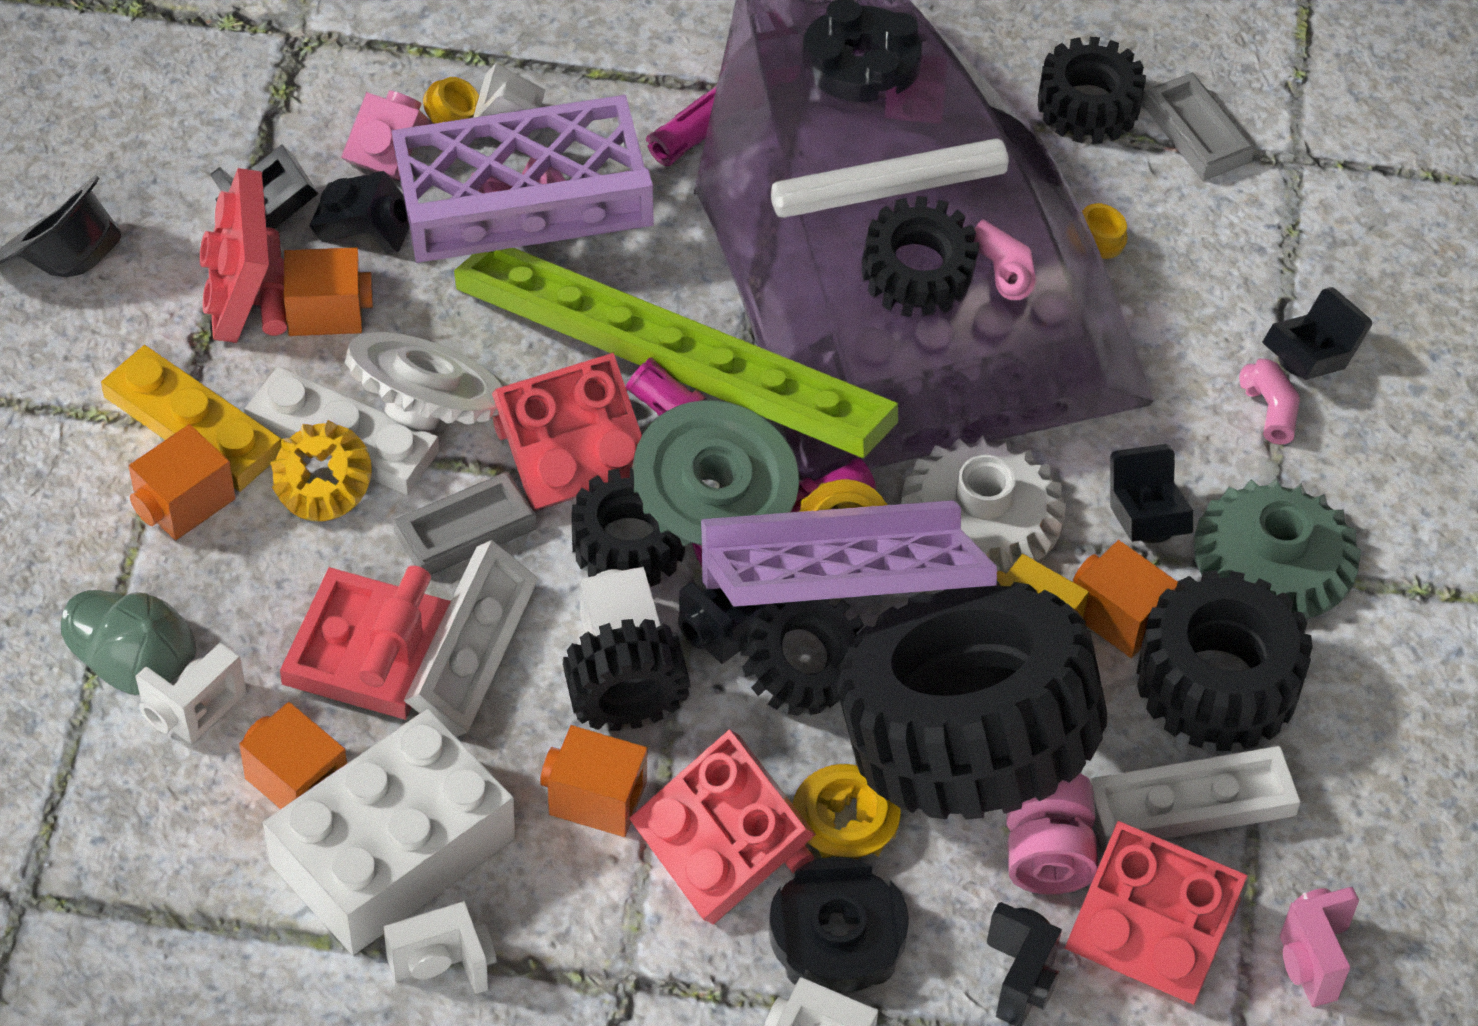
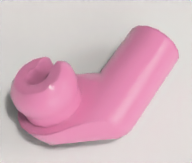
[974,219,1036,300]
[1239,358,1300,445]

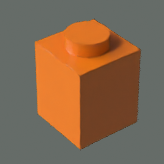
[284,247,373,336]
[128,424,236,541]
[1073,539,1178,659]
[239,702,347,809]
[540,725,648,837]

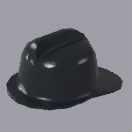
[0,175,122,277]

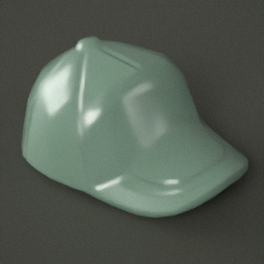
[61,590,196,695]

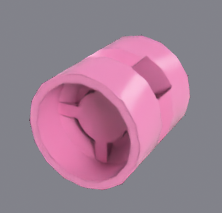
[1006,773,1098,894]

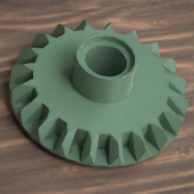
[632,400,799,547]
[1194,478,1361,619]

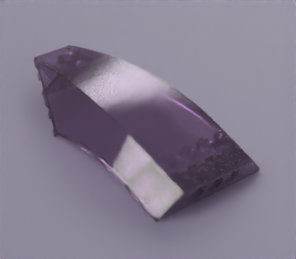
[693,0,1154,481]

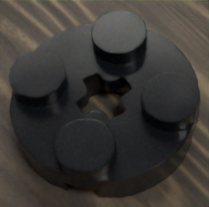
[802,0,922,103]
[769,857,909,993]

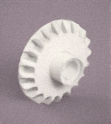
[344,332,502,431]
[901,435,1066,573]

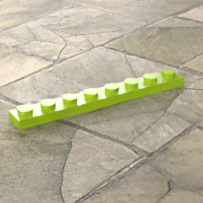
[454,248,898,459]

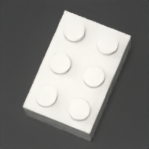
[263,708,515,956]

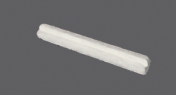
[771,138,1009,218]

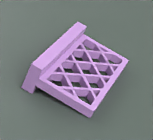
[391,95,654,263]
[701,500,997,607]

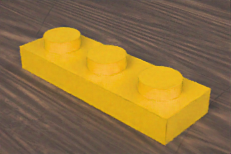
[101,344,281,492]

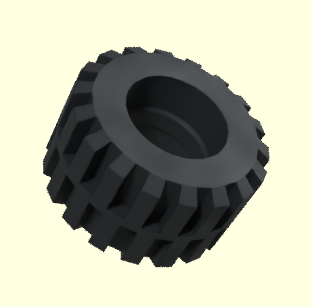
[1136,570,1313,751]

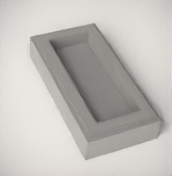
[1142,72,1255,181]
[393,471,537,575]

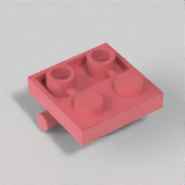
[200,168,287,343]
[492,353,642,512]
[280,566,451,720]
[629,729,816,925]
[1064,821,1248,1005]

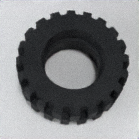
[837,581,1108,820]

